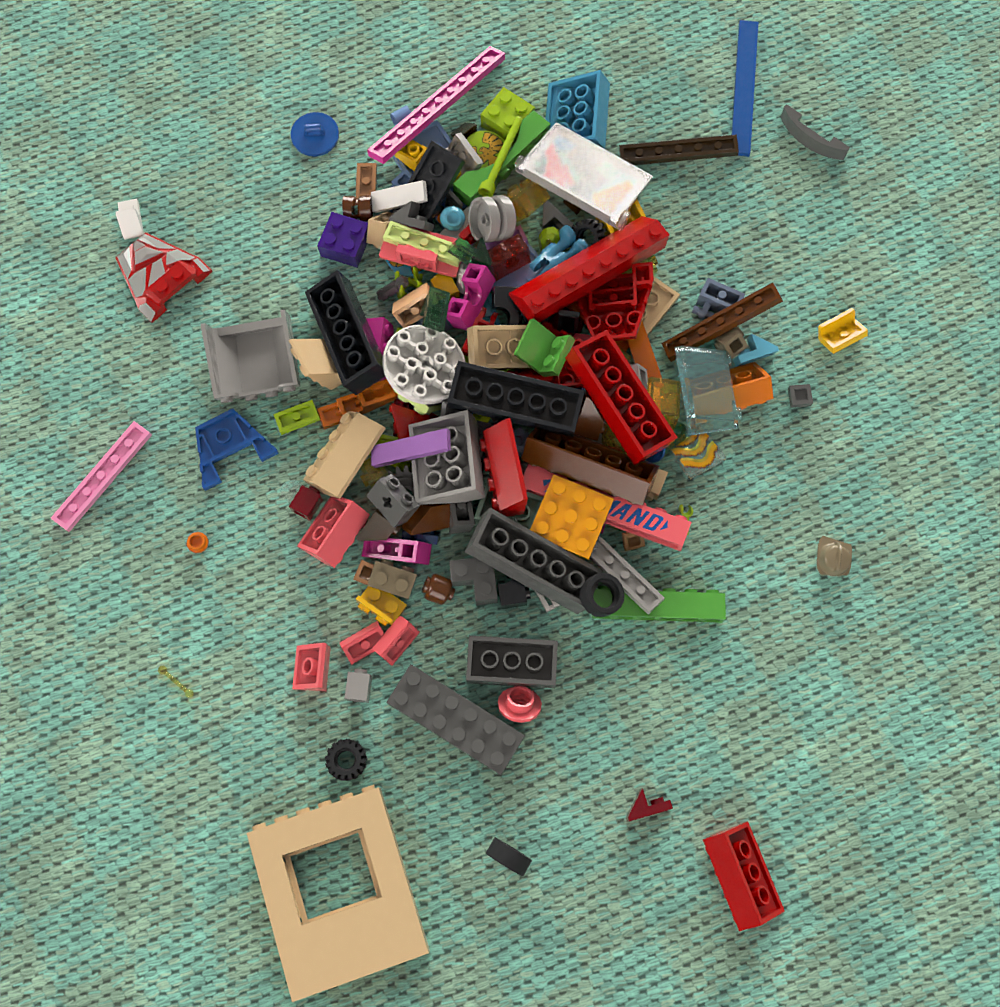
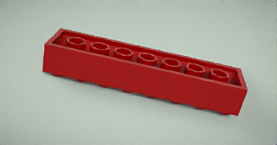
[509,216,670,322]

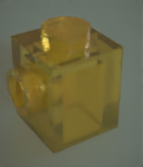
[360,458,388,489]

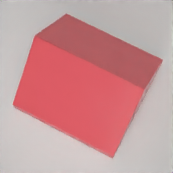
[292,643,331,691]

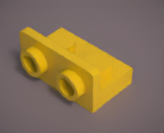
[356,586,407,626]

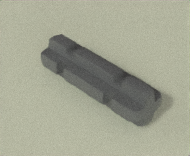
[376,275,409,301]

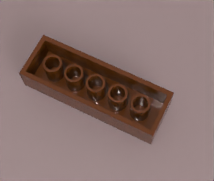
[521,428,659,505]

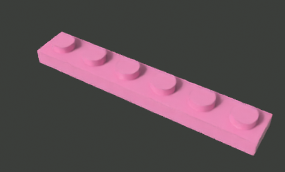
[51,421,152,532]

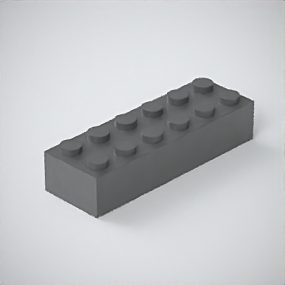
[465,508,603,614]
[386,664,525,776]

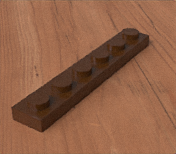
[662,282,783,362]

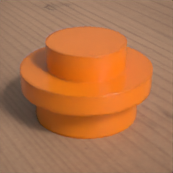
[187,532,209,553]

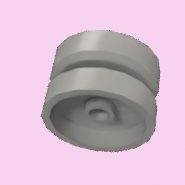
[468,195,516,243]

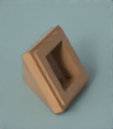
[622,532,645,551]

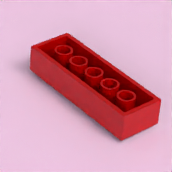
[565,330,678,465]

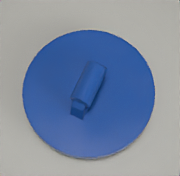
[291,112,339,156]

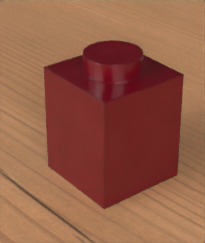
[289,485,323,521]

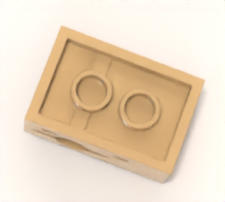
[467,325,531,370]

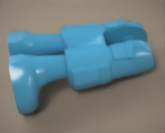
[530,225,589,275]

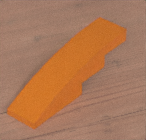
[317,379,398,430]

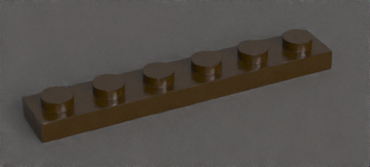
[619,134,739,165]

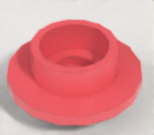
[497,686,542,723]

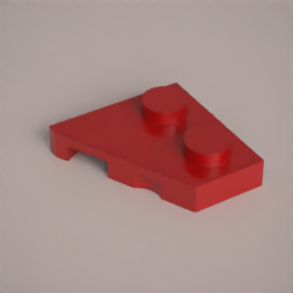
[389,404,430,440]

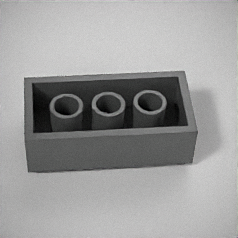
[466,635,558,689]

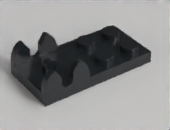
[392,140,465,230]

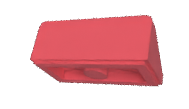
[372,616,420,666]
[340,621,384,665]

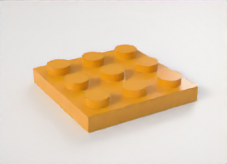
[530,474,614,560]

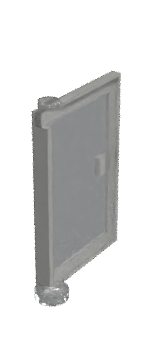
[515,122,653,231]

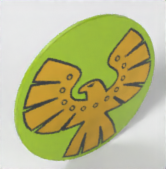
[467,130,504,169]

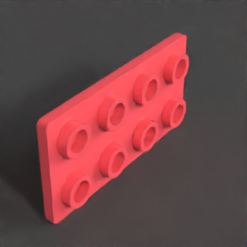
[379,224,467,278]

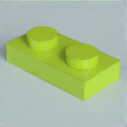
[273,400,320,435]

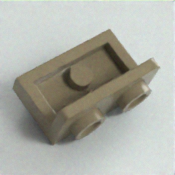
[367,559,417,599]

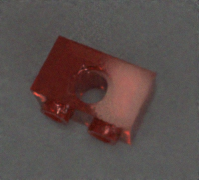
[483,234,531,281]

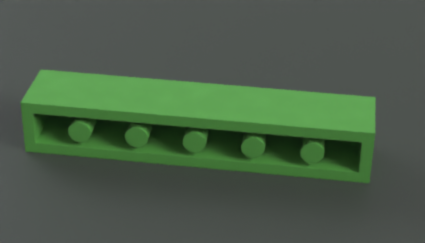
[592,586,726,623]

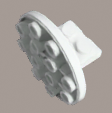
[382,325,465,404]

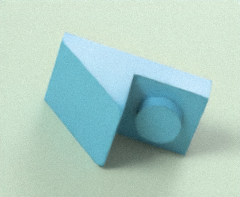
[733,334,779,367]

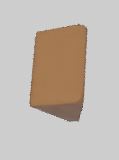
[353,560,374,585]

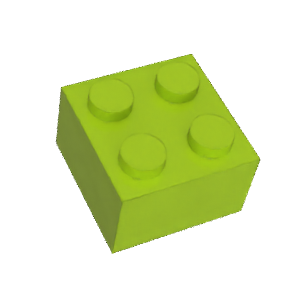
[480,87,535,146]

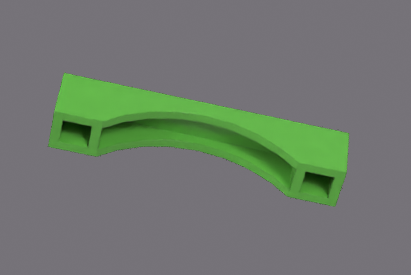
[453,110,551,207]

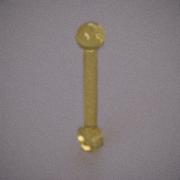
[158,666,194,698]

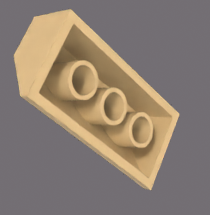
[303,411,386,499]

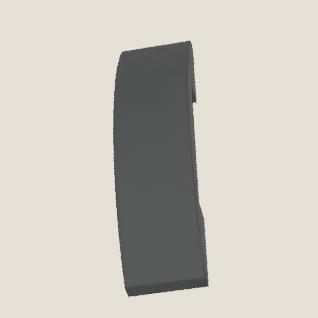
[780,104,850,160]

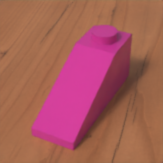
[362,538,432,565]

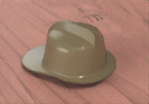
[817,536,852,576]

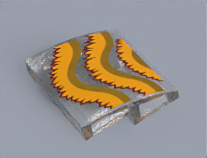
[666,428,726,480]

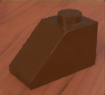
[574,390,607,441]
[402,503,450,535]

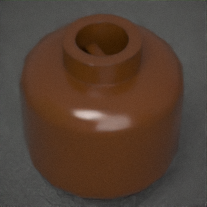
[422,574,455,605]

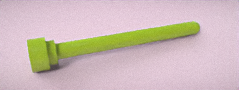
[478,116,522,197]

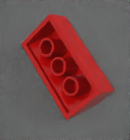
[479,418,528,517]
[703,821,785,931]

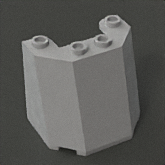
[201,309,300,403]

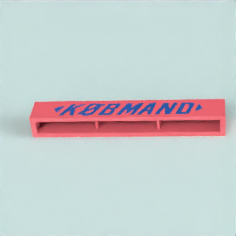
[523,464,692,552]

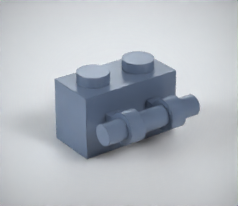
[691,278,745,320]

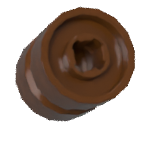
[342,195,373,222]

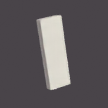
[371,180,428,213]

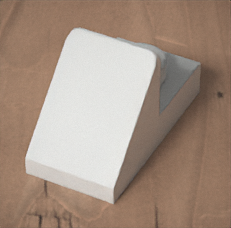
[116,199,144,240]

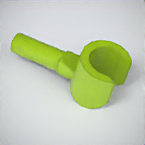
[678,504,694,535]

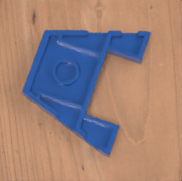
[195,408,279,491]

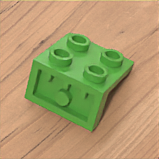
[514,319,575,377]

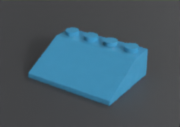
[545,70,610,153]

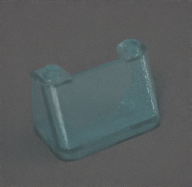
[675,346,742,436]

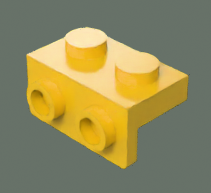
[818,308,868,354]

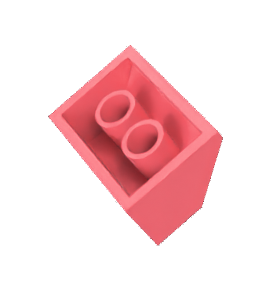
[297,496,370,568]

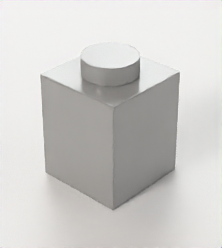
[344,669,372,703]

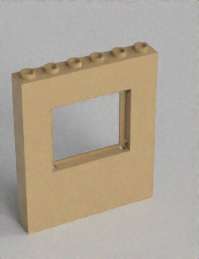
[247,785,430,1002]

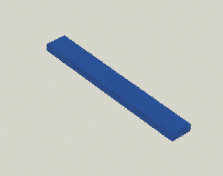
[731,20,759,157]

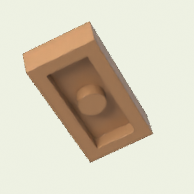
[356,163,377,199]

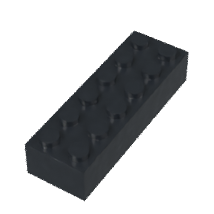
[305,270,385,395]
[447,361,585,437]

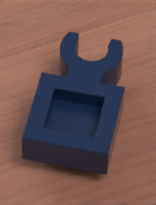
[402,530,441,545]

